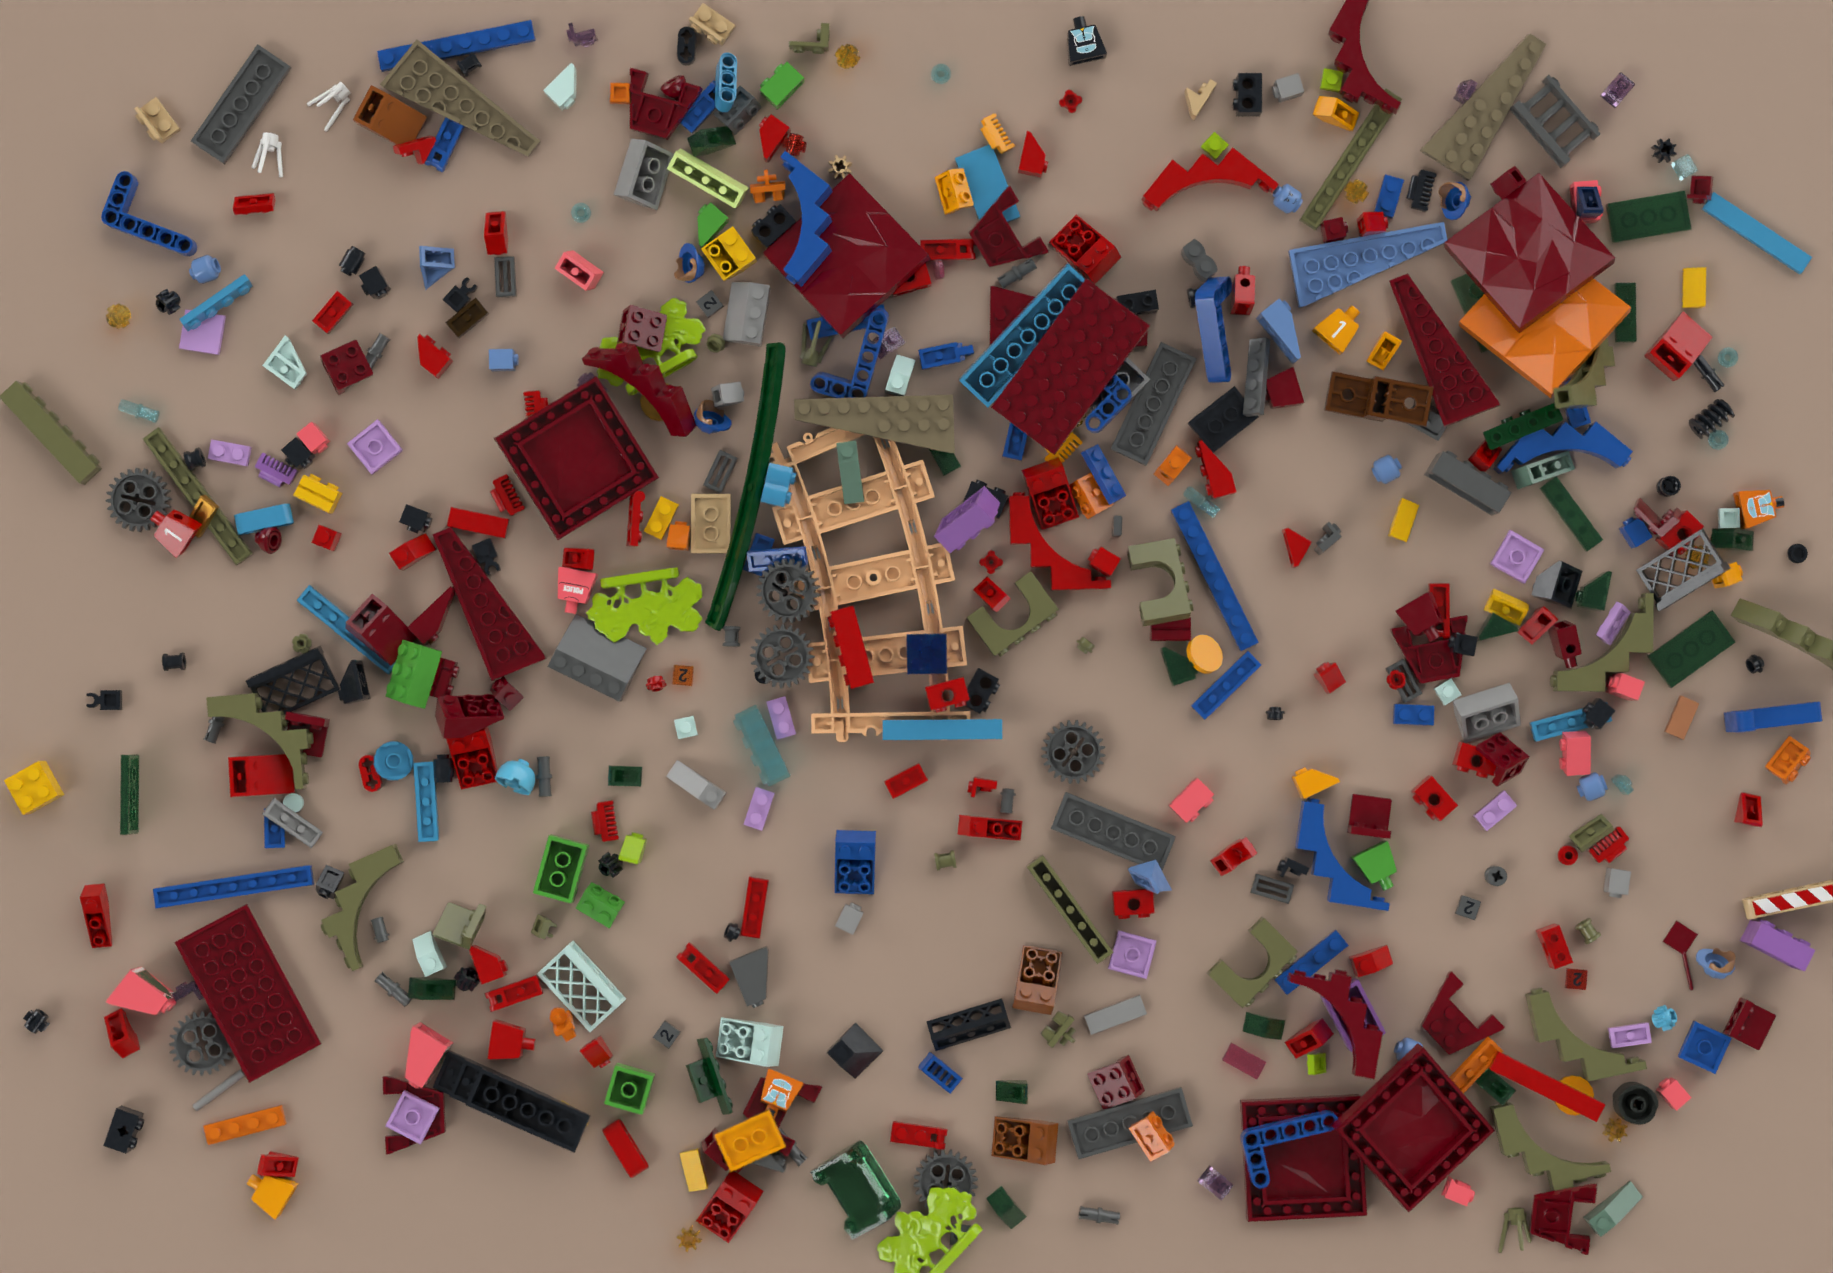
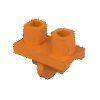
[750,169,786,203]
[550,1007,576,1042]

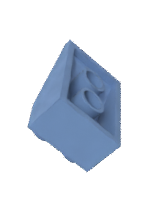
[1256,298,1301,364]

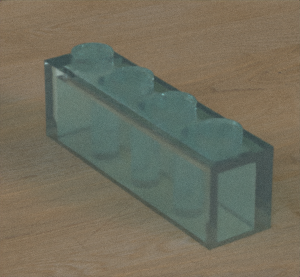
[733,705,791,786]

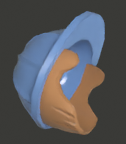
[1696,948,1736,979]

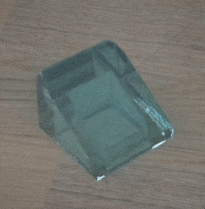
[1671,154,1698,181]

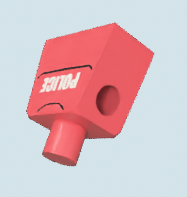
[558,567,598,614]

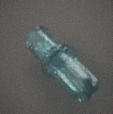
[118,400,160,423]
[1183,486,1220,518]

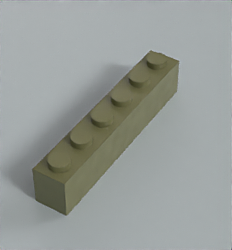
[0,381,102,485]
[1026,855,1113,964]

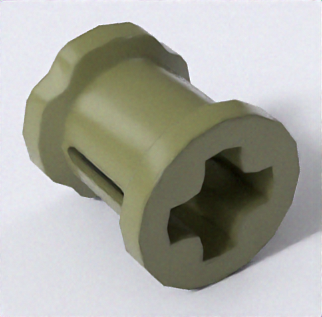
[934,850,957,871]
[1575,918,1601,944]

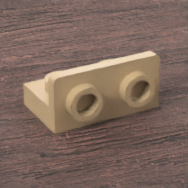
[689,3,735,46]
[134,97,181,143]

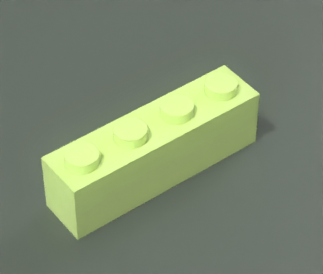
[667,149,749,208]

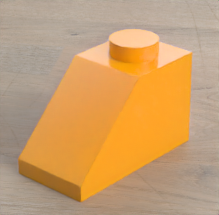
[1313,96,1359,131]
[1712,562,1743,589]
[1292,767,1340,799]

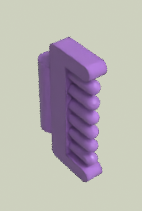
[255,453,298,488]

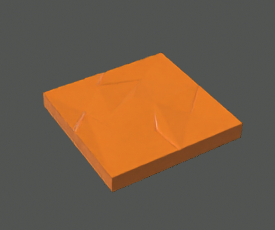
[1459,279,1631,398]

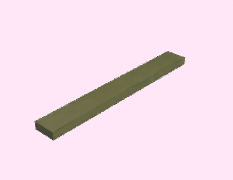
[1300,89,1402,231]
[143,427,253,565]

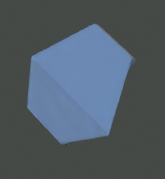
[419,246,455,289]
[1128,860,1172,894]

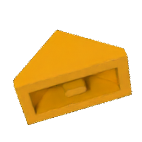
[1366,332,1402,371]

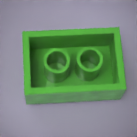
[385,640,442,709]
[533,834,590,904]

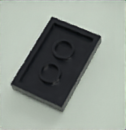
[1188,386,1259,453]

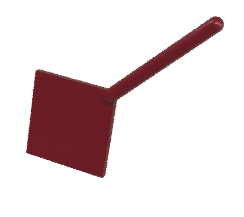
[1663,921,1698,991]

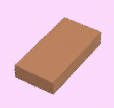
[1664,696,1699,740]

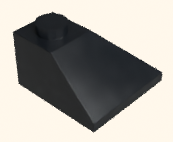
[1531,561,1583,609]
[338,660,371,704]
[827,1023,883,1079]

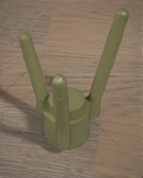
[800,321,833,367]
[1498,1208,1532,1253]

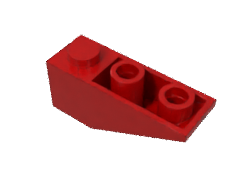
[1195,440,1237,500]
[957,815,1022,841]
[80,883,112,948]

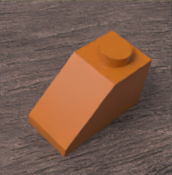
[666,521,691,551]

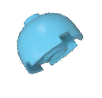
[495,759,535,795]

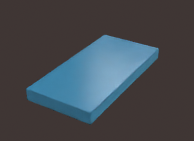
[955,145,1020,222]

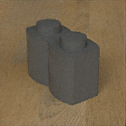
[1181,239,1218,282]

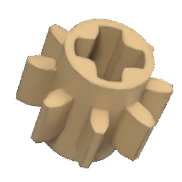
[828,155,852,180]

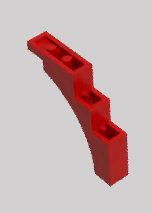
[1141,147,1279,212]
[1009,492,1111,591]

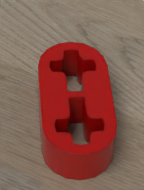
[359,755,382,792]

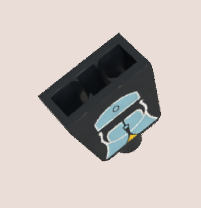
[1067,16,1107,66]

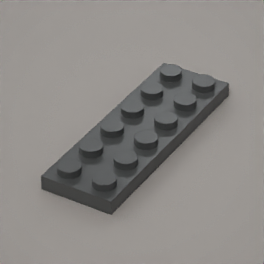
[191,44,291,164]
[1111,342,1197,466]
[1051,792,1176,871]
[1067,1087,1193,1160]

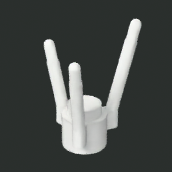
[307,82,351,131]
[252,132,283,178]

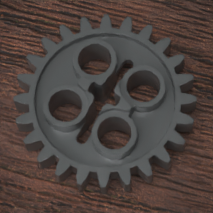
[106,468,172,532]
[756,558,821,623]
[750,624,815,688]
[1041,720,1106,784]
[169,1011,232,1076]
[914,1149,978,1208]

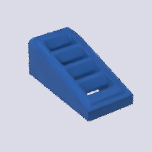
[918,1052,963,1094]

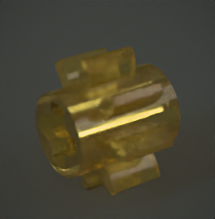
[834,44,861,69]
[1344,179,1369,204]
[106,304,131,329]
[1685,545,1710,569]
[1602,1118,1628,1142]
[677,1226,702,1252]

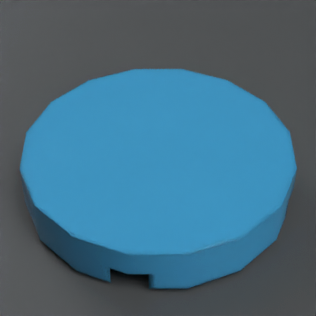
[373,741,413,781]

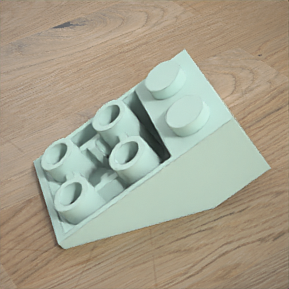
[716,1017,784,1067]

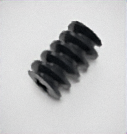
[1689,399,1735,439]

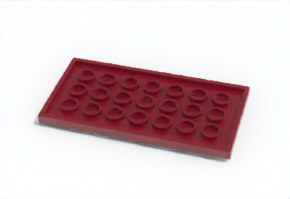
[991,278,1151,455]
[174,904,322,1083]

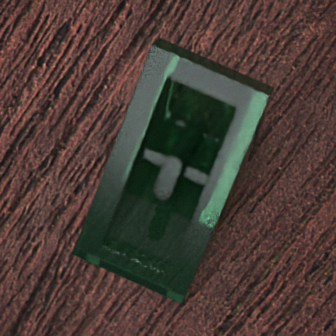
[1476,613,1518,641]
[608,765,642,786]
[1242,1012,1285,1040]
[1475,1067,1516,1105]
[996,1080,1028,1104]
[986,1185,1027,1229]

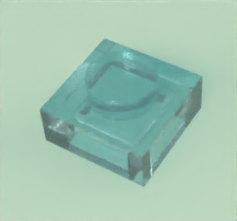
[1611,774,1634,795]

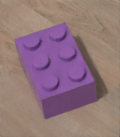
[934,486,1000,553]
[1740,919,1815,971]
[1320,978,1386,1051]

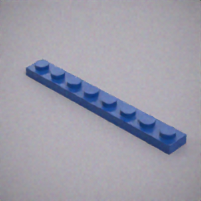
[377,20,536,72]
[1171,501,1259,651]
[153,865,314,908]

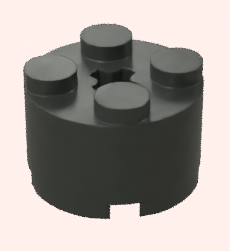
[1613,1082,1658,1125]

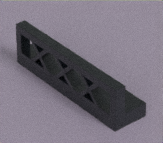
[927,998,1011,1051]

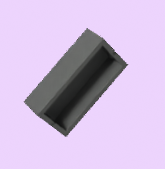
[1424,451,1512,516]

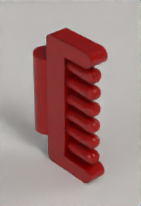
[523,391,548,416]
[490,474,525,516]
[591,800,619,842]
[1588,827,1629,864]

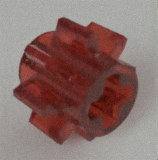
[782,133,807,157]

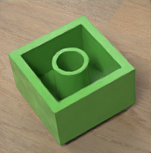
[604,1063,656,1115]

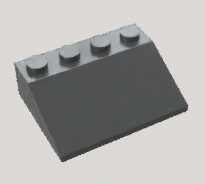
[547,614,647,702]

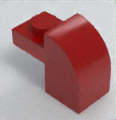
[1210,837,1257,876]

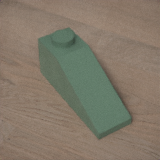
[836,441,864,504]
[1511,451,1575,490]
[1583,1181,1643,1237]

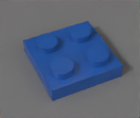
[1677,1021,1732,1074]

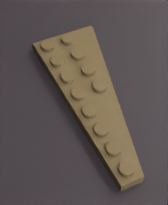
[1420,34,1546,181]
[380,39,541,157]
[794,395,955,454]

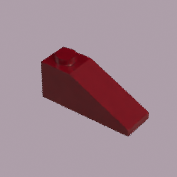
[407,586,455,645]

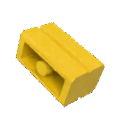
[293,474,342,514]

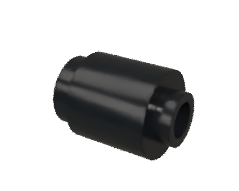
[339,246,366,277]
[433,754,454,783]

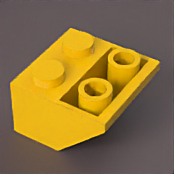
[701,226,757,281]

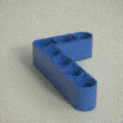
[101,171,197,256]
[1195,276,1232,383]
[810,308,889,398]
[1085,374,1132,433]
[1723,701,1823,732]
[1241,1110,1338,1188]

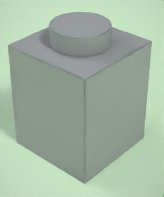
[1272,73,1304,103]
[711,382,744,407]
[1604,868,1631,898]
[835,902,864,935]

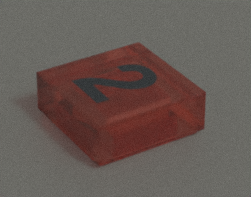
[1565,968,1588,990]

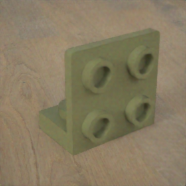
[433,902,486,950]

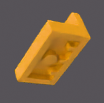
[935,168,974,215]

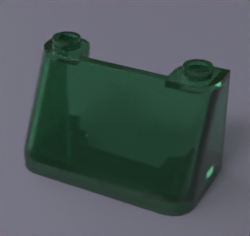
[810,1140,901,1240]

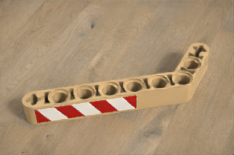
[1742,879,1833,919]

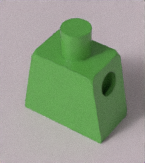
[1351,840,1397,891]

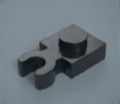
[442,277,478,312]
[472,538,501,575]
[86,690,122,710]

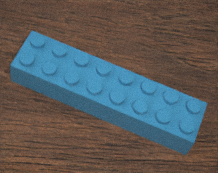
[959,263,1085,407]

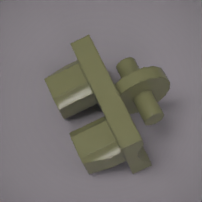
[1041,1011,1076,1048]

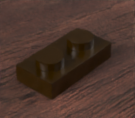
[445,298,489,338]

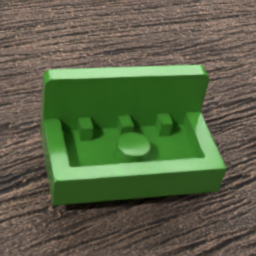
[575,882,625,928]

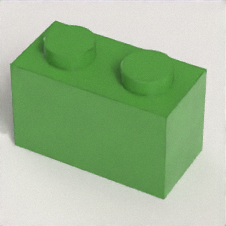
[760,62,805,110]

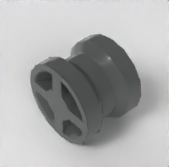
[1484,866,1507,886]

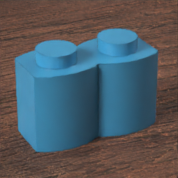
[761,463,796,508]

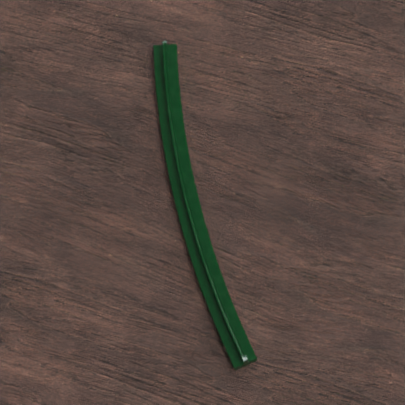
[705,342,786,631]

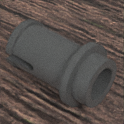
[1000,788,1016,813]
[371,917,390,943]

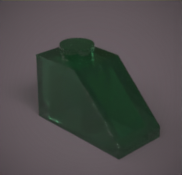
[687,126,736,157]
[1710,528,1754,551]
[1575,571,1612,611]
[1160,647,1198,686]
[408,977,456,1000]

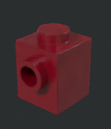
[1490,166,1527,199]
[1320,217,1349,244]

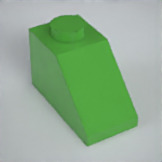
[697,202,729,248]

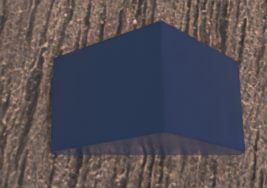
[1576,187,1604,218]

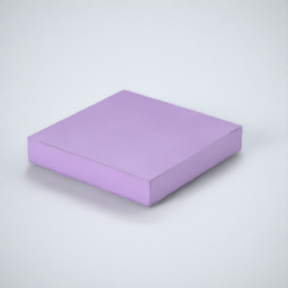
[179,310,226,355]
[347,419,403,475]
[1490,530,1544,584]
[1108,930,1157,979]
[385,1090,440,1145]

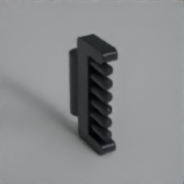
[1406,170,1437,212]

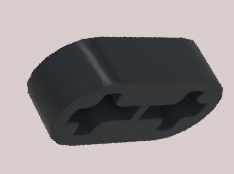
[677,27,696,66]

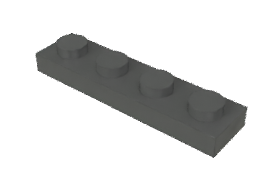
[1243,337,1270,417]

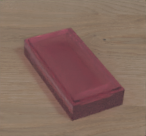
[1222,1042,1266,1079]

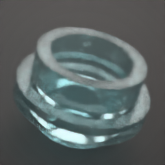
[931,64,951,84]
[571,203,591,223]
[1718,347,1738,367]
[1708,430,1728,450]

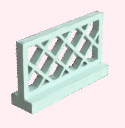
[537,941,626,1032]

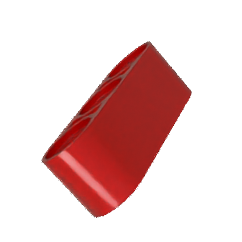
[602,1119,649,1178]

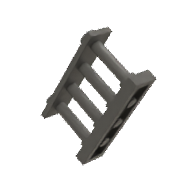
[1510,75,1600,168]

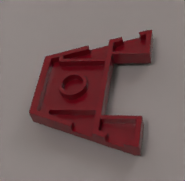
[630,67,703,140]
[969,185,1049,267]
[1390,615,1468,684]
[1421,971,1505,1055]
[383,1076,446,1155]
[743,1077,822,1158]
[1529,1184,1597,1255]

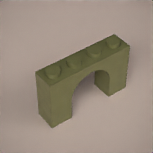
[1127,538,1193,626]
[967,571,1059,657]
[1207,917,1298,1008]

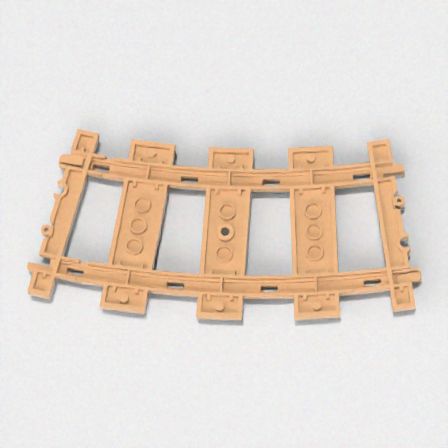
[767,428,970,742]

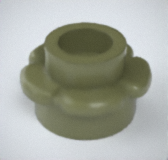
[707,334,725,353]
[292,634,312,653]
[1076,636,1095,654]

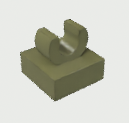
[531,914,557,939]

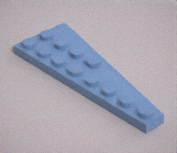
[1288,222,1447,308]

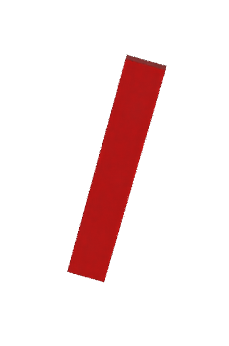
[1489,1051,1606,1122]

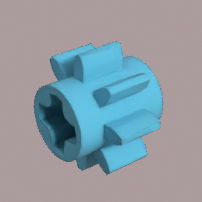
[1652,1005,1677,1031]

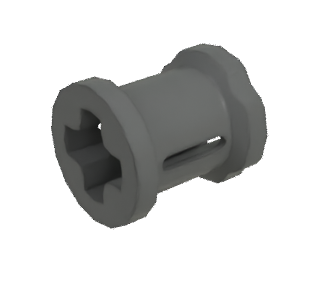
[723,626,740,647]

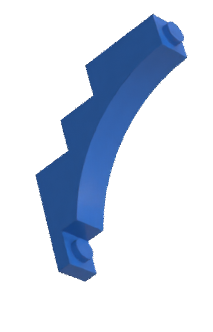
[780,151,833,287]
[1493,422,1633,474]
[1295,798,1390,911]

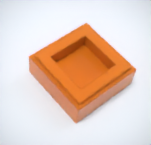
[610,83,631,104]

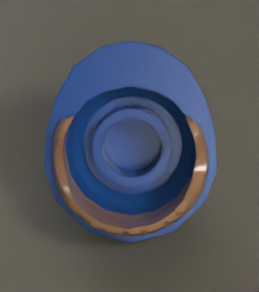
[1438,182,1471,220]
[674,243,705,283]
[694,400,732,434]

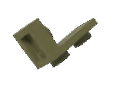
[789,23,830,54]

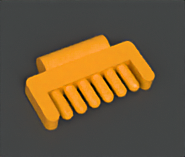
[980,113,1015,154]
[1044,432,1082,463]

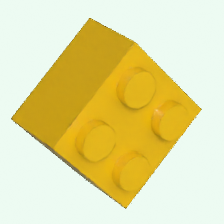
[4,761,64,815]

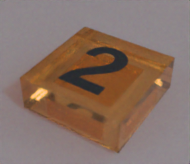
[672,665,694,686]

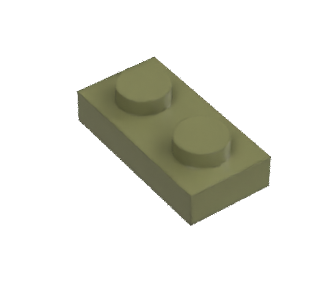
[1569,814,1614,852]

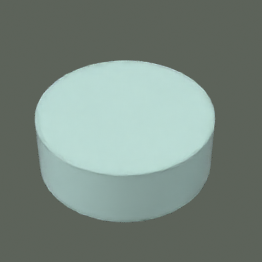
[283,793,304,813]

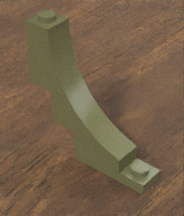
[1550,593,1654,692]
[1525,988,1647,1081]

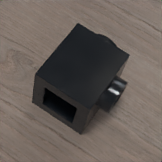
[359,266,391,299]
[281,437,315,469]
[399,504,432,534]
[1581,698,1615,730]

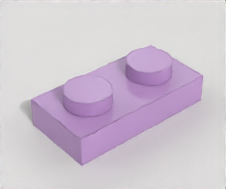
[208,439,252,467]
[1596,601,1631,646]
[766,696,796,740]
[743,787,775,831]
[1473,790,1517,831]
[1608,1022,1652,1048]

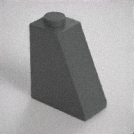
[729,946,769,1008]

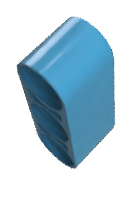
[715,52,737,112]
[234,504,294,535]

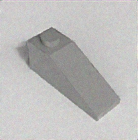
[666,760,727,810]

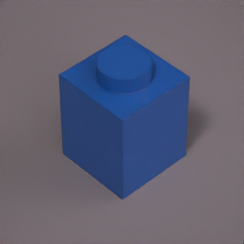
[1619,516,1652,549]

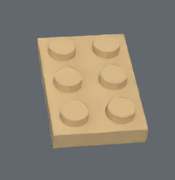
[691,494,731,554]

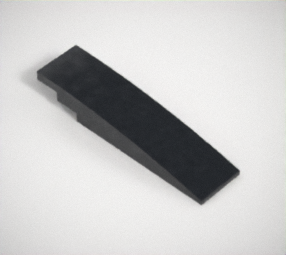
[433,1050,591,1153]

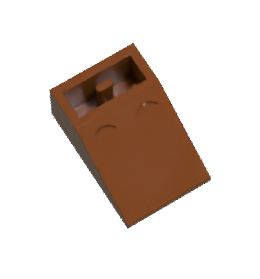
[353,85,427,145]
[1012,945,1062,1015]
[991,1116,1059,1165]

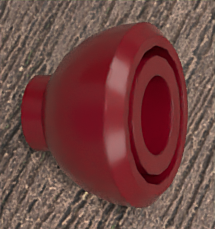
[660,75,686,101]
[254,527,282,554]

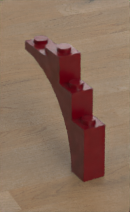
[1328,0,1401,114]
[582,342,697,437]
[1287,969,1383,1079]

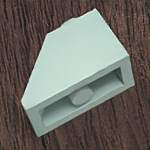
[543,63,576,111]
[885,355,916,396]
[412,931,447,977]

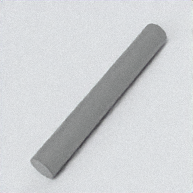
[193,1069,245,1111]

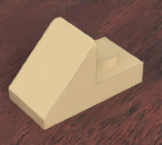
[1185,79,1217,120]

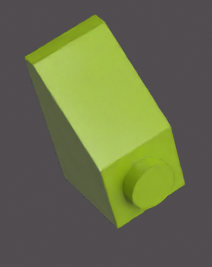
[618,832,647,864]

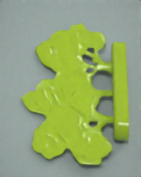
[597,298,706,396]
[586,567,702,645]
[877,1188,983,1273]

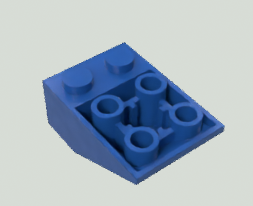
[835,830,876,894]

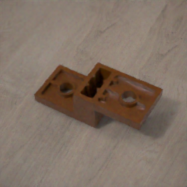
[1324,371,1434,427]

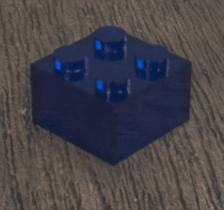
[906,634,947,675]

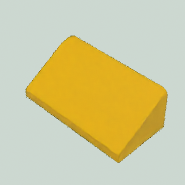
[1682,267,1706,308]
[1388,498,1419,542]
[1484,588,1529,626]
[679,1148,709,1192]

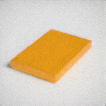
[714,1109,786,1172]

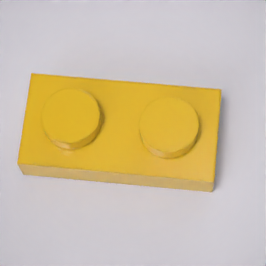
[644,496,679,540]

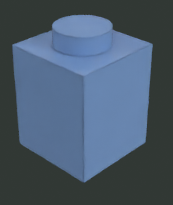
[489,349,519,371]

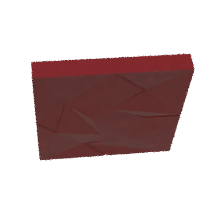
[763,173,930,338]
[1444,173,1615,333]
[494,376,659,540]
[1331,1043,1495,1212]
[1240,1094,1367,1222]

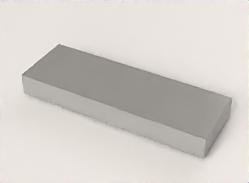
[262,798,323,848]
[1084,995,1147,1035]

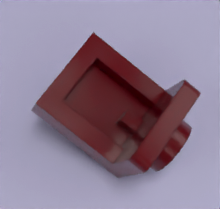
[1687,176,1713,204]
[490,677,524,711]

